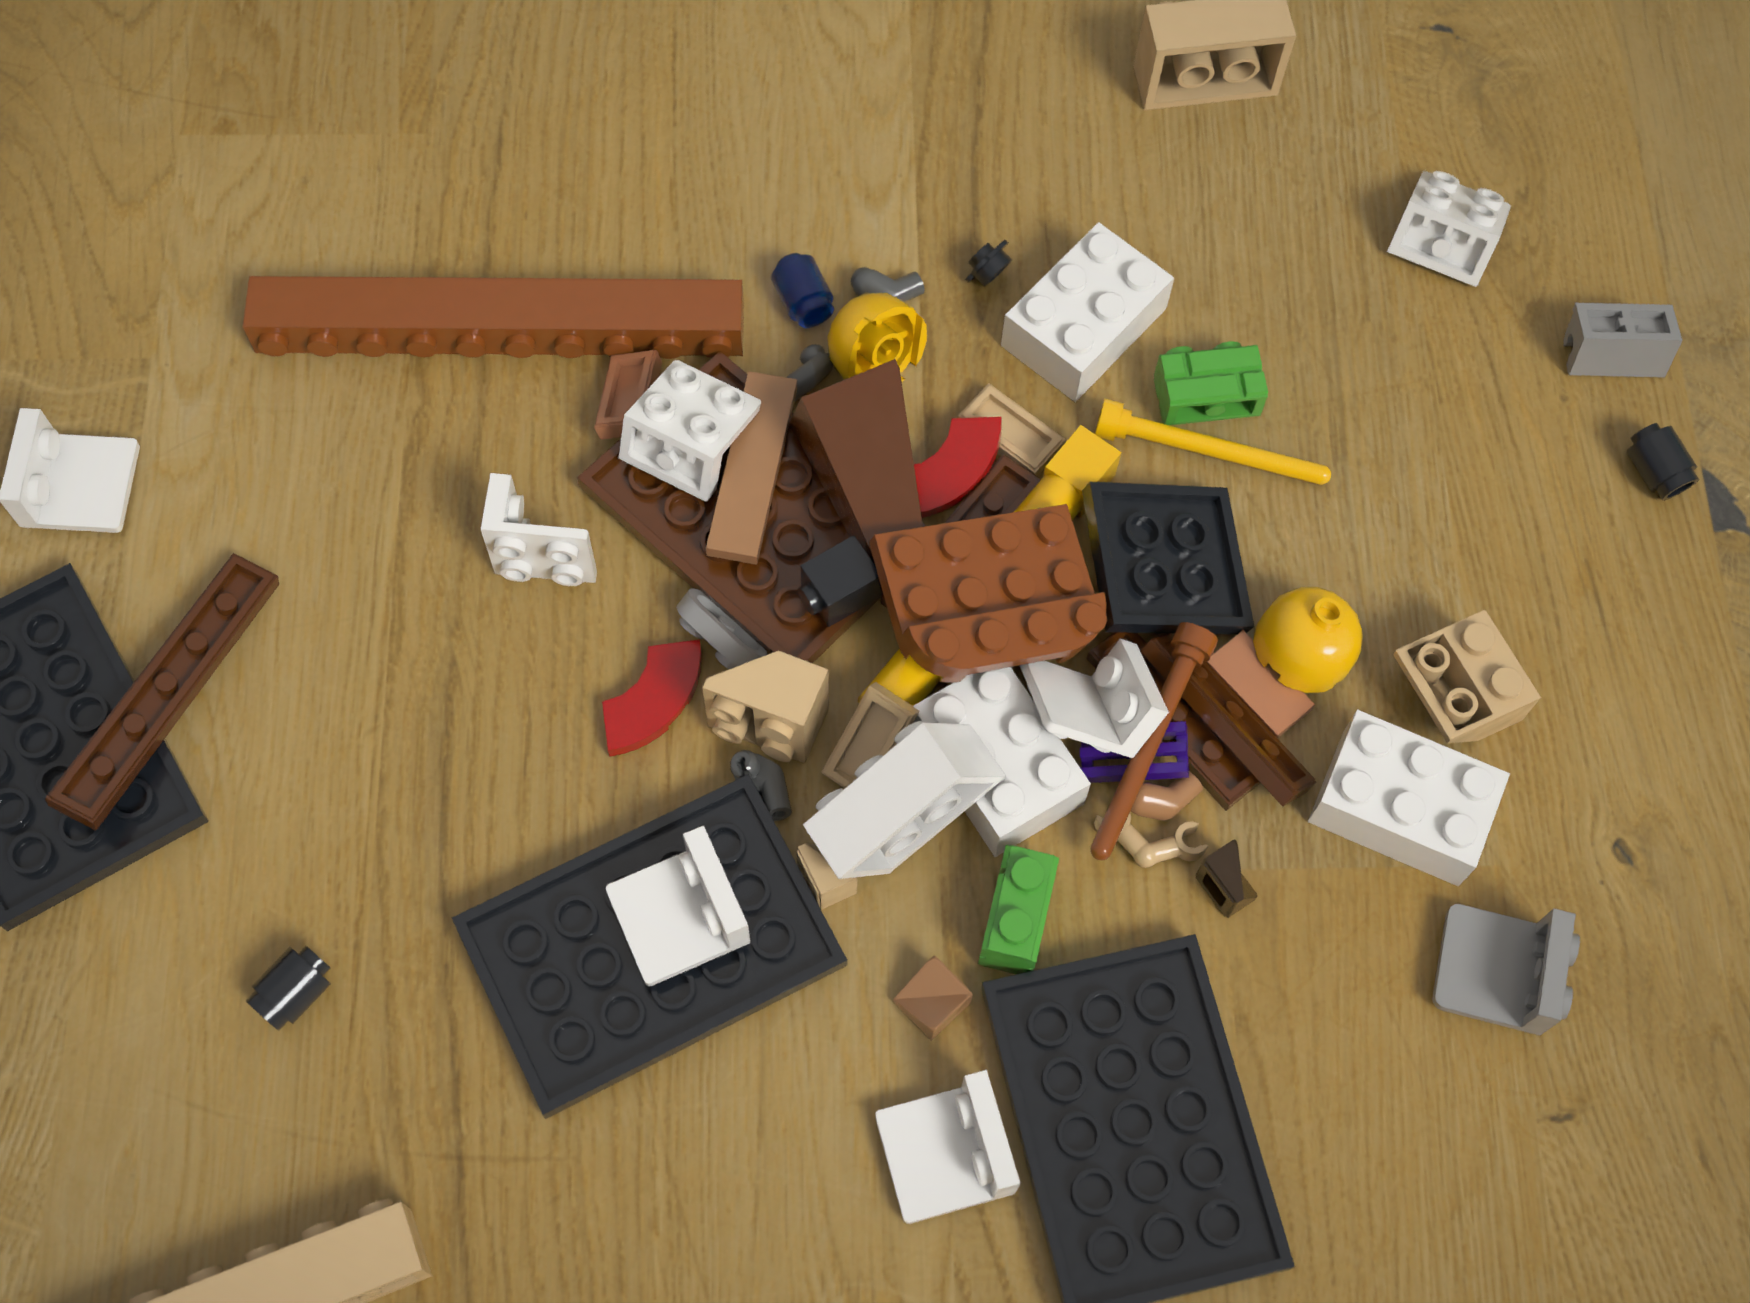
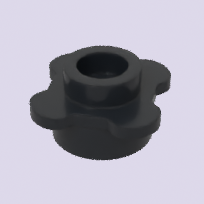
[965,240,1012,287]

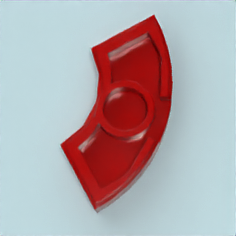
[914,417,1002,518]
[602,639,702,757]

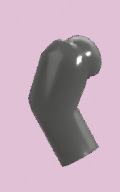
[851,267,925,302]
[786,344,833,401]
[730,750,792,821]

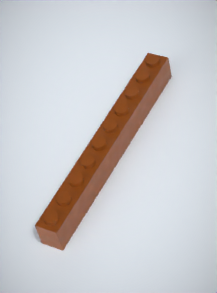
[243,276,744,359]

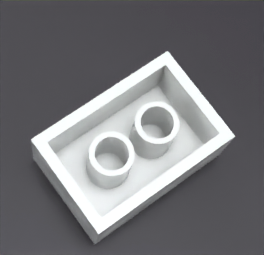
[1001,222,1175,402]
[913,667,1091,857]
[1308,709,1510,886]
[803,721,1006,879]

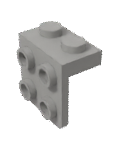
[1432,904,1580,1036]

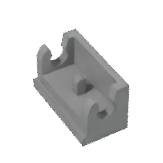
[1564,303,1683,377]

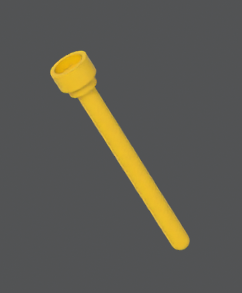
[1095,398,1331,485]

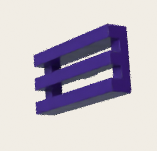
[1080,721,1189,783]

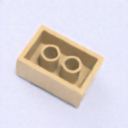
[1133,0,1296,110]

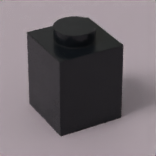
[797,535,882,627]

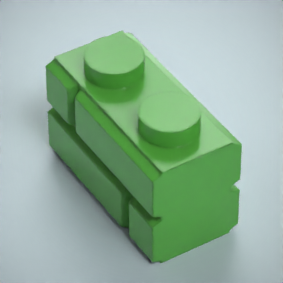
[1154,341,1268,425]
[978,845,1059,974]

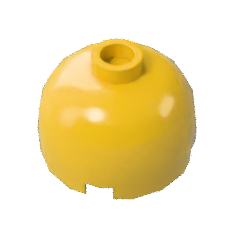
[827,293,927,382]
[1253,587,1363,693]

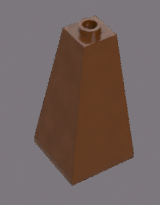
[790,359,923,564]

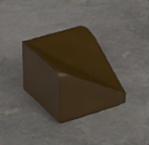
[1195,839,1258,918]

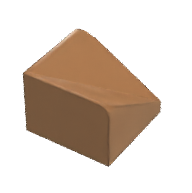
[893,956,973,1041]

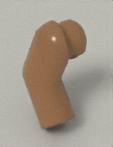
[1131,772,1203,821]

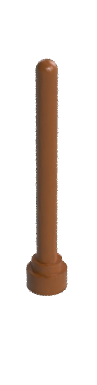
[1090,622,1218,861]

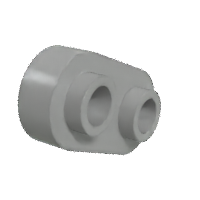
[677,588,767,669]

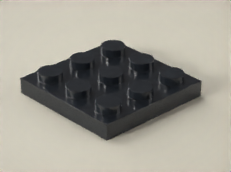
[1082,482,1255,635]

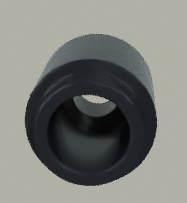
[1626,423,1699,501]
[246,946,331,1031]

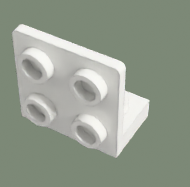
[1387,171,1511,287]
[619,360,761,502]
[0,408,140,533]
[481,473,597,586]
[1020,638,1169,758]
[606,825,750,986]
[875,1070,1020,1224]

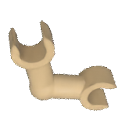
[1094,813,1209,868]

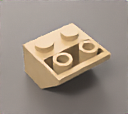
[1393,610,1541,744]
[702,651,829,763]

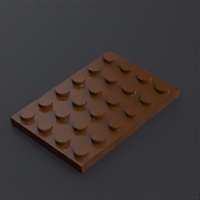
[577,351,926,663]

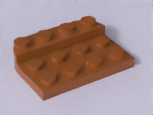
[869,504,1107,683]

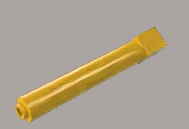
[858,425,1122,706]

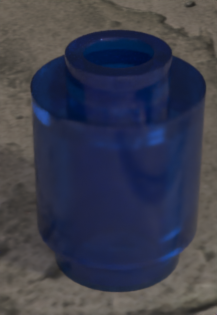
[771,253,834,328]

